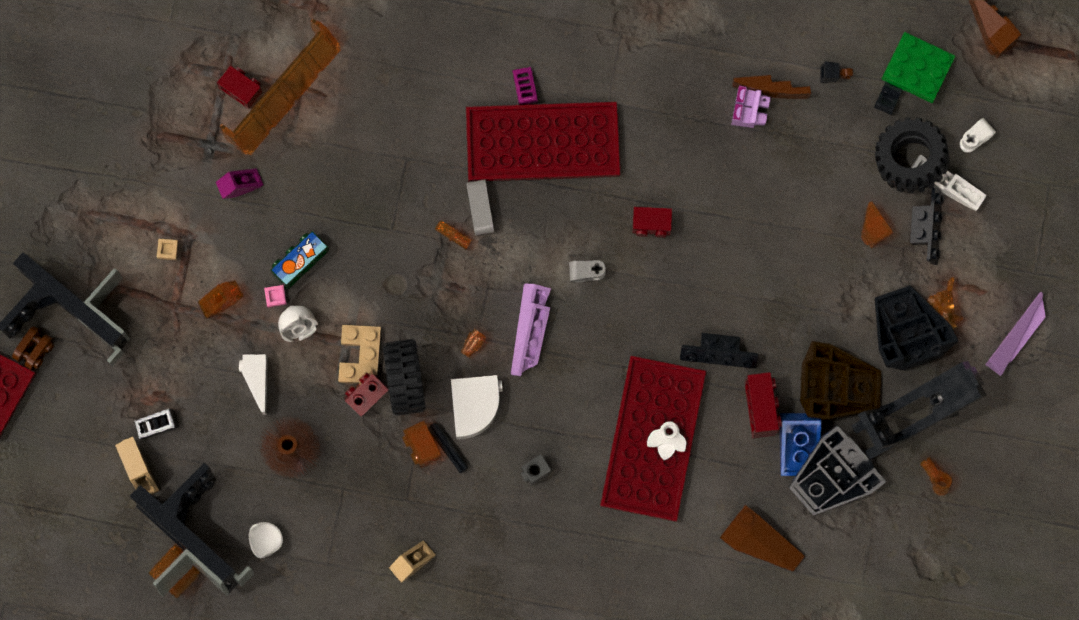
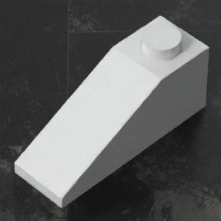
[239,355,268,415]

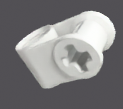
[959,118,996,153]

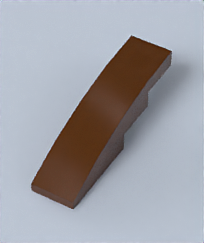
[732,75,811,99]

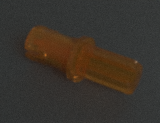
[435,221,472,250]

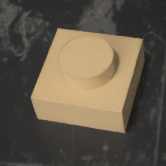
[157,239,179,260]

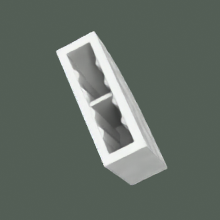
[451,375,503,440]

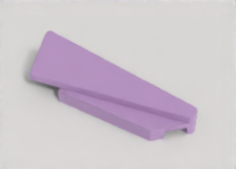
[511,284,551,376]
[985,292,1046,376]

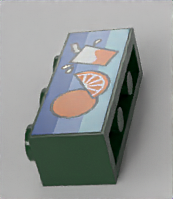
[271,231,329,290]

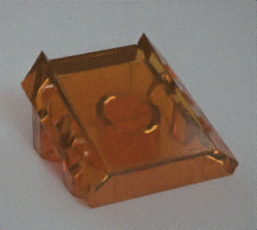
[149,545,201,598]

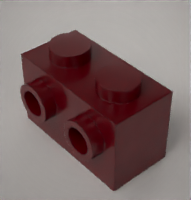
[217,65,262,109]
[632,207,672,238]
[345,371,389,417]

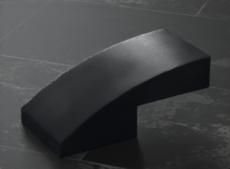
[874,81,903,115]

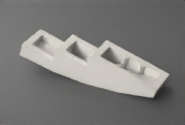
[911,155,987,211]

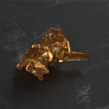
[927,277,964,329]

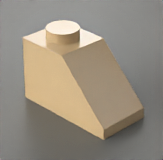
[389,541,436,583]

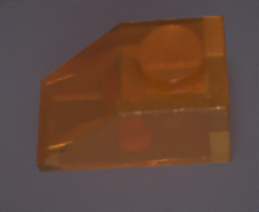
[861,201,893,249]
[198,280,244,319]

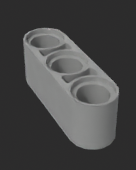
[466,180,494,236]

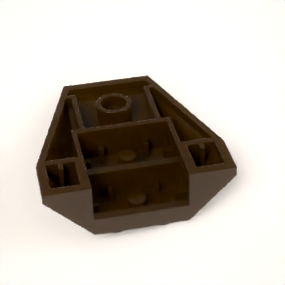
[800,341,881,420]

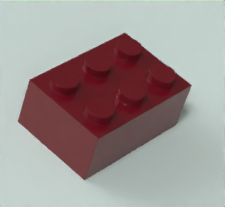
[744,372,781,439]

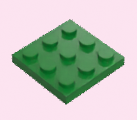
[881,32,955,103]

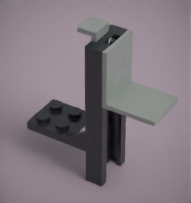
[0,252,130,366]
[130,463,254,596]

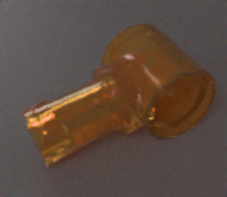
[920,457,952,495]

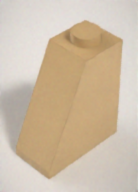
[115,437,159,495]

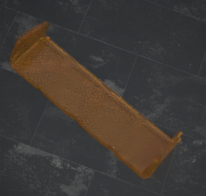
[219,18,340,155]

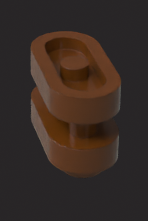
[12,326,55,370]

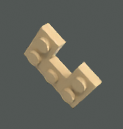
[338,325,381,384]

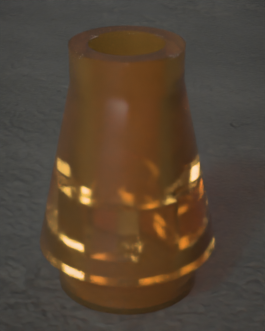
[460,329,487,358]

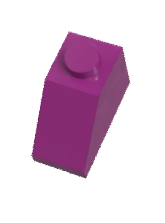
[216,168,263,199]

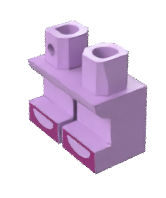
[731,86,770,128]

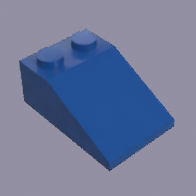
[780,413,821,476]

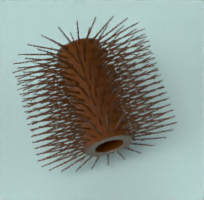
[259,417,322,479]

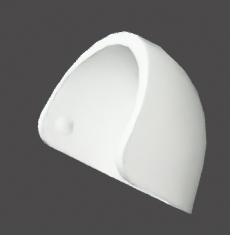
[249,522,283,558]

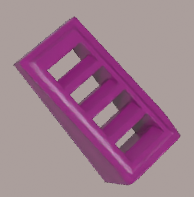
[512,67,538,105]

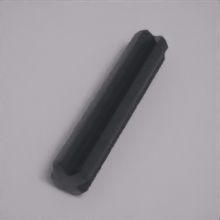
[428,423,468,473]

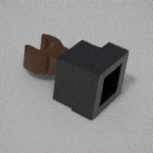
[820,61,853,83]

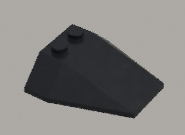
[875,285,958,370]
[789,424,886,516]

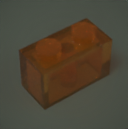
[402,421,441,468]

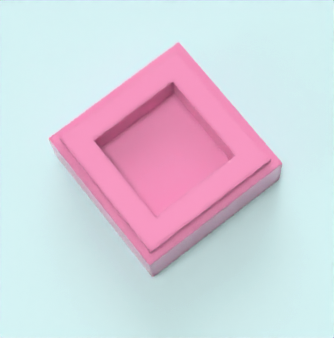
[264,285,287,308]

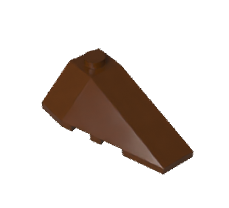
[969,0,1022,59]
[720,505,805,572]

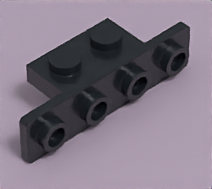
[910,187,944,265]
[680,333,758,369]

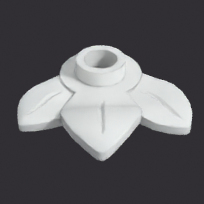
[647,422,686,460]

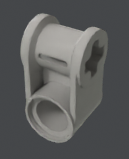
[569,260,606,283]

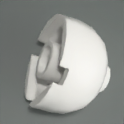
[278,306,318,342]

